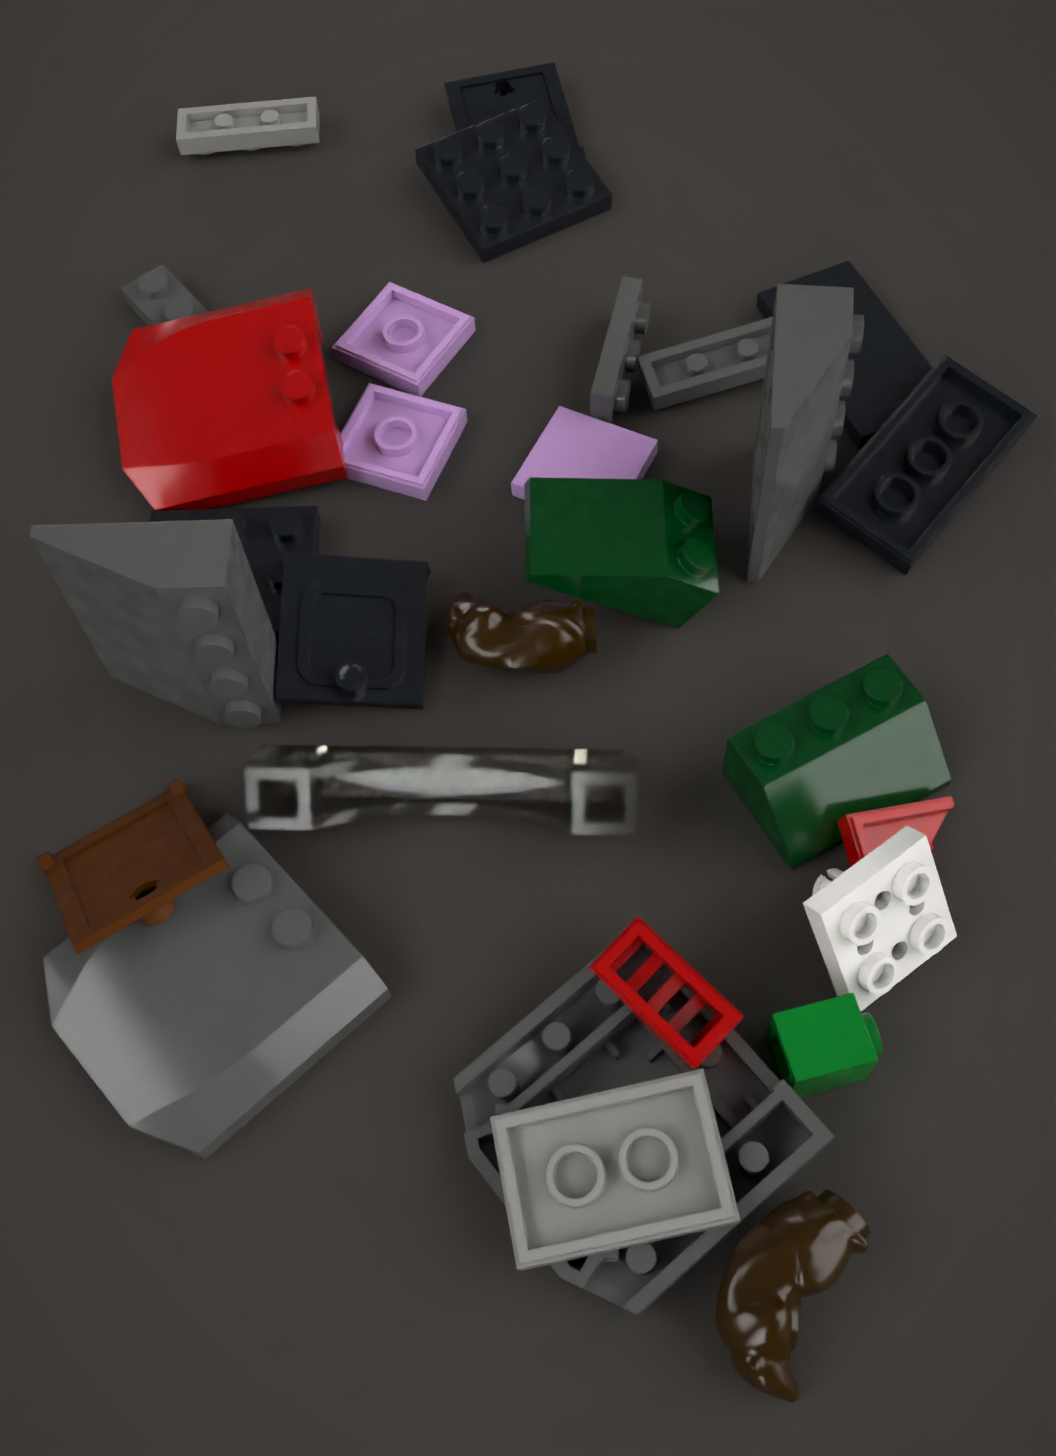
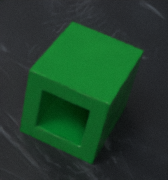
[765,993,882,1097]

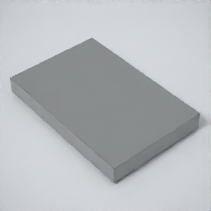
[490,1068,741,1271]

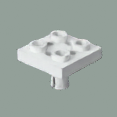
[803,826,957,1011]

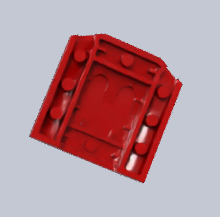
[112,288,348,511]

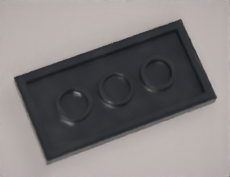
[756,261,933,449]
[813,355,1037,575]

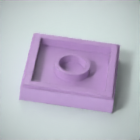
[332,282,476,397]
[340,383,468,501]
[511,406,658,500]

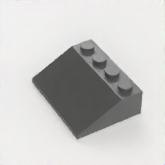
[746,284,864,583]
[29,519,282,729]

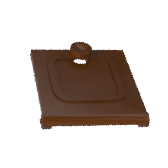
[37,778,229,954]

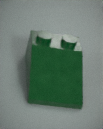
[524,477,719,629]

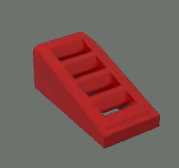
[589,916,744,1071]

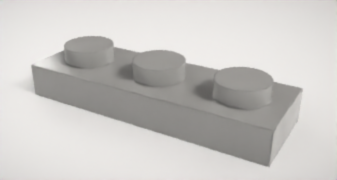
[176,96,319,155]

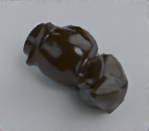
[445,592,597,674]
[715,1189,871,1402]

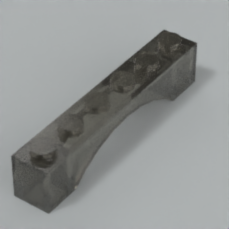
[244,745,639,836]

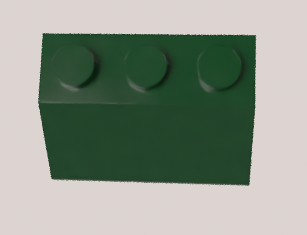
[722,654,951,871]

